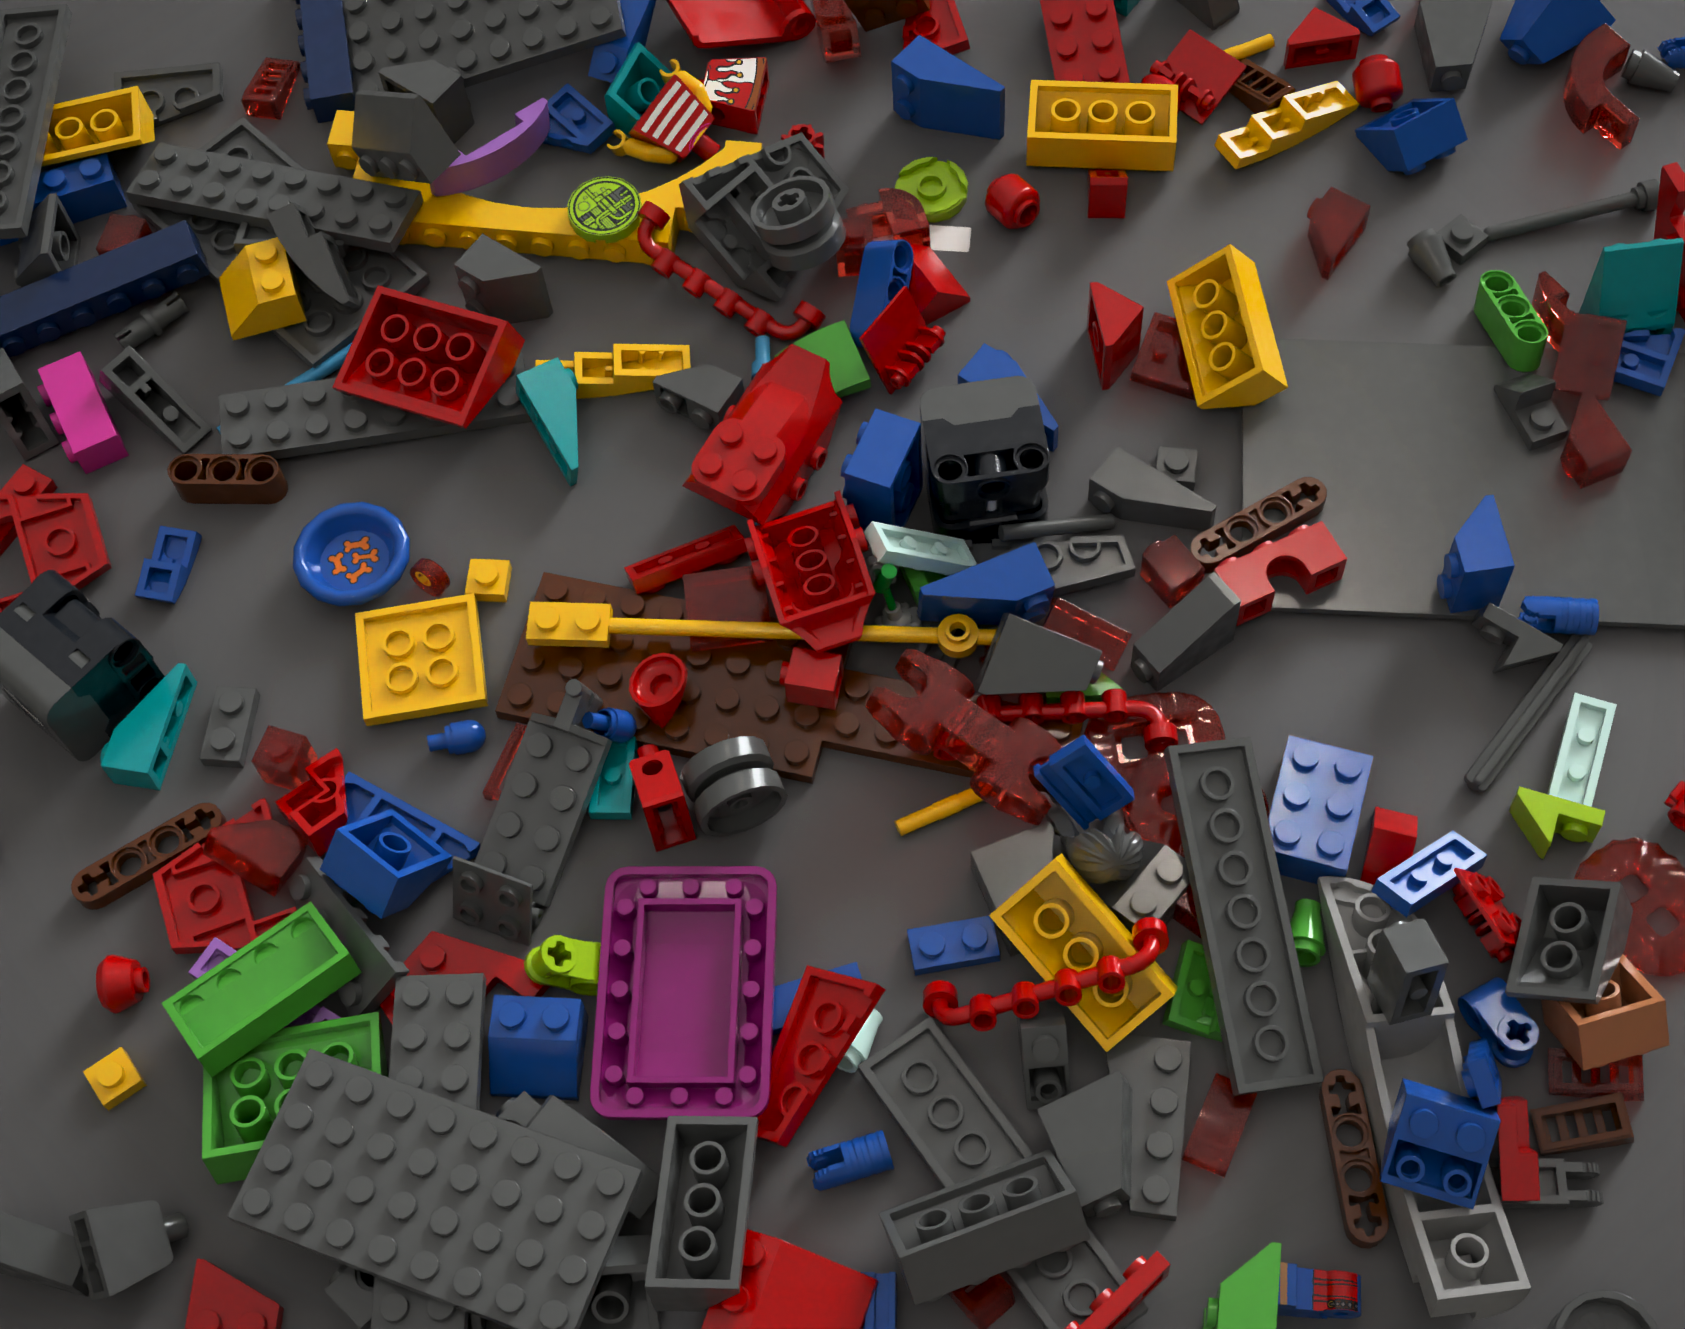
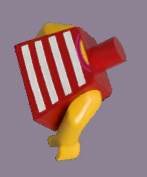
[607,59,721,165]

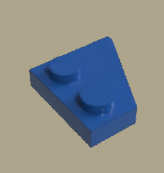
[543,83,616,154]
[1584,328,1685,397]

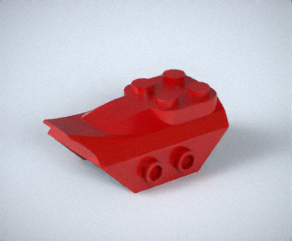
[682,344,843,526]
[744,490,875,653]

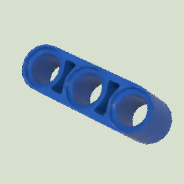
[850,239,914,348]

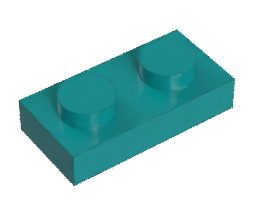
[588,737,638,820]

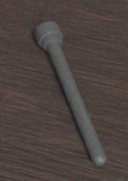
[1483,179,1660,241]

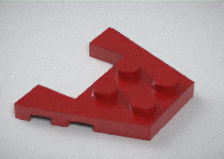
[1654,162,1685,322]
[0,493,112,613]
[152,798,298,954]
[380,931,550,1024]

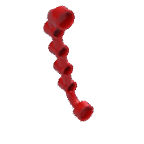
[637,201,826,340]
[933,689,1178,761]
[923,917,1169,1032]

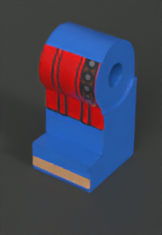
[1277,1262,1361,1319]

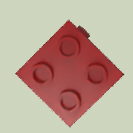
[1149,29,1247,125]
[859,286,946,395]
[1452,867,1522,964]

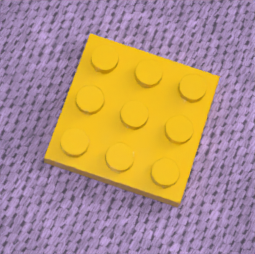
[355,593,488,726]

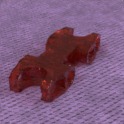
[865,648,1063,825]

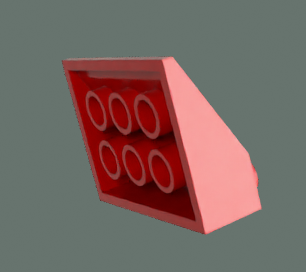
[332,285,525,429]
[701,1229,879,1329]

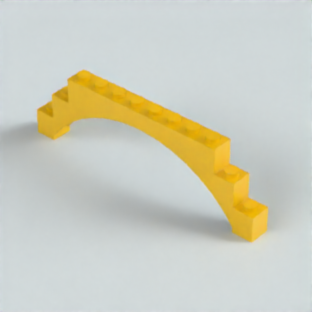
[327,110,763,265]

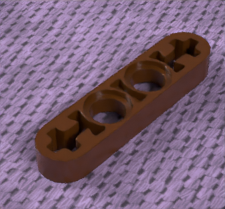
[1189,477,1327,573]
[71,803,227,910]
[1319,1069,1389,1249]

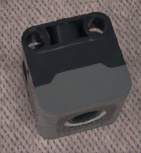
[920,376,1050,544]
[0,570,165,762]

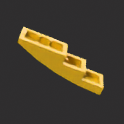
[1214,81,1359,170]
[535,344,691,399]

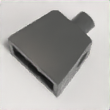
[69,1200,189,1301]

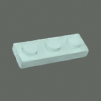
[864,521,977,576]
[1547,693,1617,807]

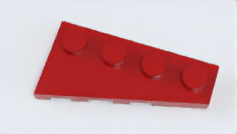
[757,965,886,1148]

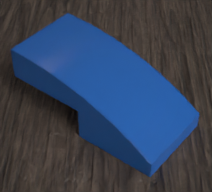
[1327,0,1400,37]
[135,526,202,604]

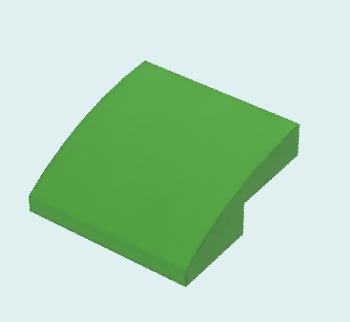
[774,320,871,398]
[1162,939,1222,1042]

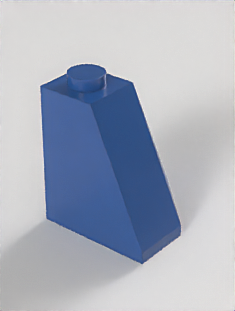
[1499,0,1616,65]

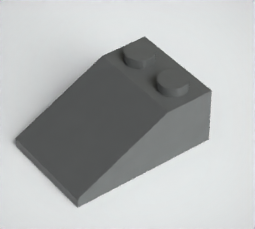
[1505,877,1633,1005]

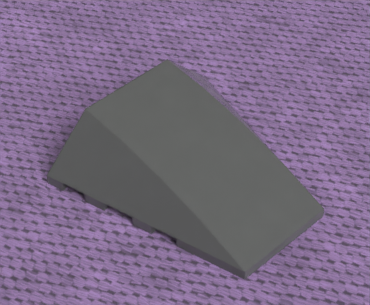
[679,132,849,301]

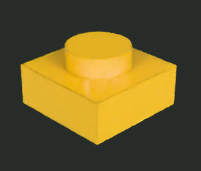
[465,558,512,602]
[83,1047,147,1111]

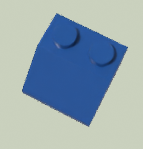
[1355,98,1468,175]
[1437,495,1515,613]
[320,809,453,919]
[488,995,589,1100]

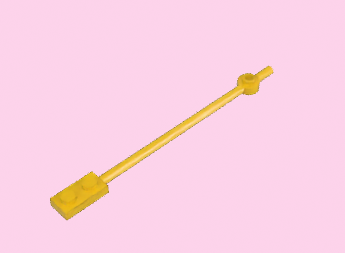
[526,601,997,658]

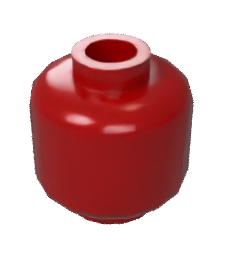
[1352,54,1403,113]
[985,173,1040,229]

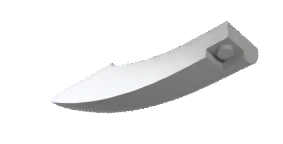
[1317,876,1531,1321]

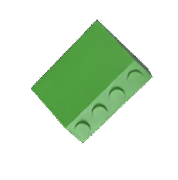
[202,1011,389,1185]

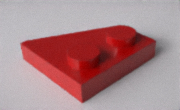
[185,1259,284,1329]

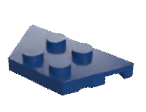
[345,771,481,883]

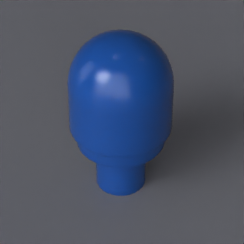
[582,707,637,743]
[427,720,486,755]

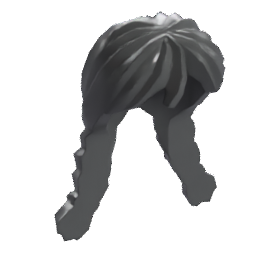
[1031,792,1144,884]

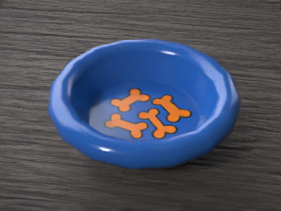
[293,502,410,607]

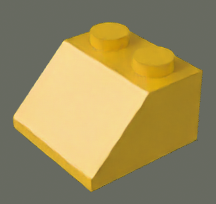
[219,237,307,341]

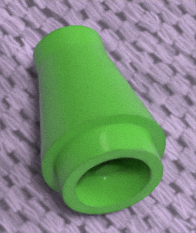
[1290,899,1326,967]

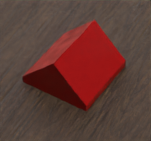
[908,243,970,325]
[1087,282,1144,390]

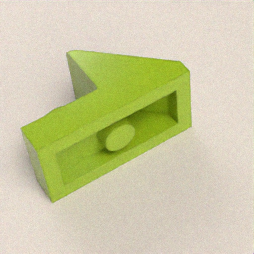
[1509,786,1605,859]

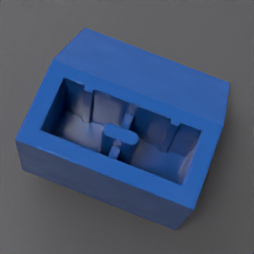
[1379,1078,1501,1209]

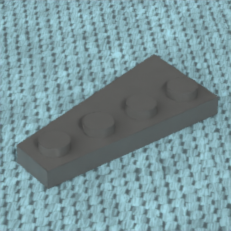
[964,535,1136,597]
[286,856,409,1016]
[1104,1034,1192,1221]

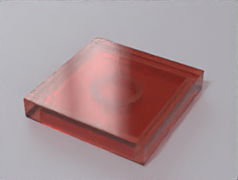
[683,565,773,652]

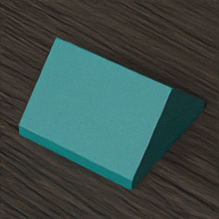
[604,42,672,136]

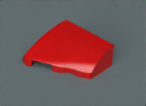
[275,748,348,857]
[1495,1096,1540,1201]

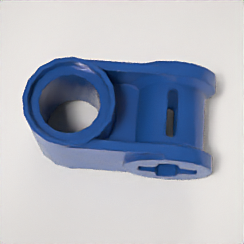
[1458,977,1539,1068]

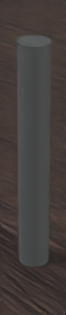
[998,513,1115,541]

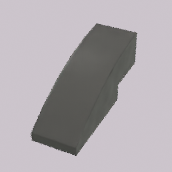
[266,202,361,309]
[526,1095,660,1220]

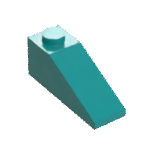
[516,357,578,486]
[100,663,198,791]

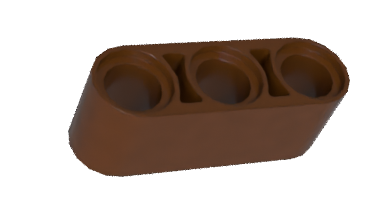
[167,454,288,504]

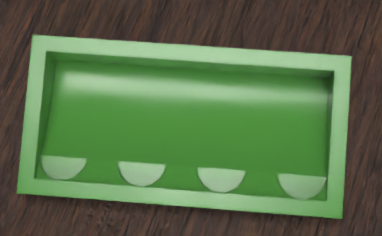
[161,901,362,1077]

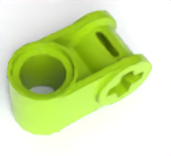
[524,935,601,996]

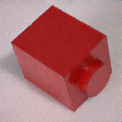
[779,647,844,710]

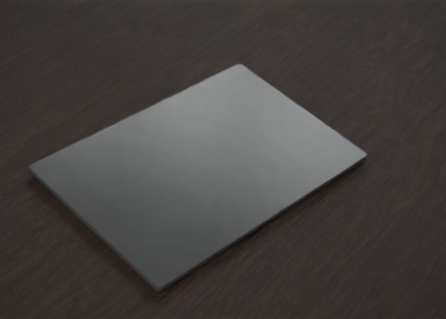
[1242,338,1685,629]

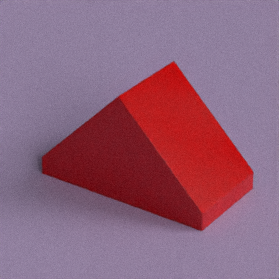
[1284,7,1360,69]
[1088,169,1128,218]
[1360,806,1418,885]

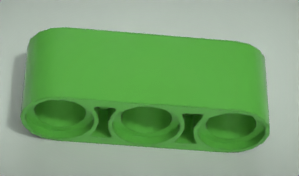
[1474,270,1548,372]

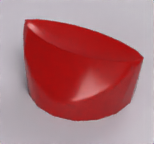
[629,653,688,728]

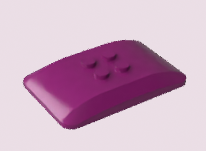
[590,866,777,1120]

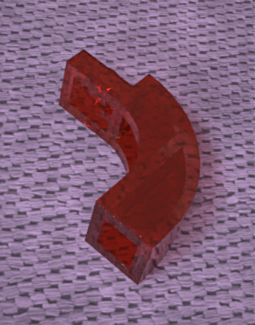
[810,0,861,63]
[1563,23,1640,150]

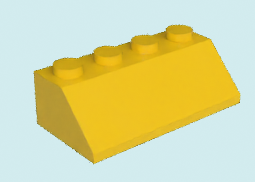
[1026,80,1178,171]
[42,86,155,167]
[1167,244,1288,409]
[989,853,1178,1052]

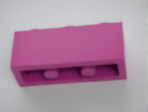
[37,351,129,474]

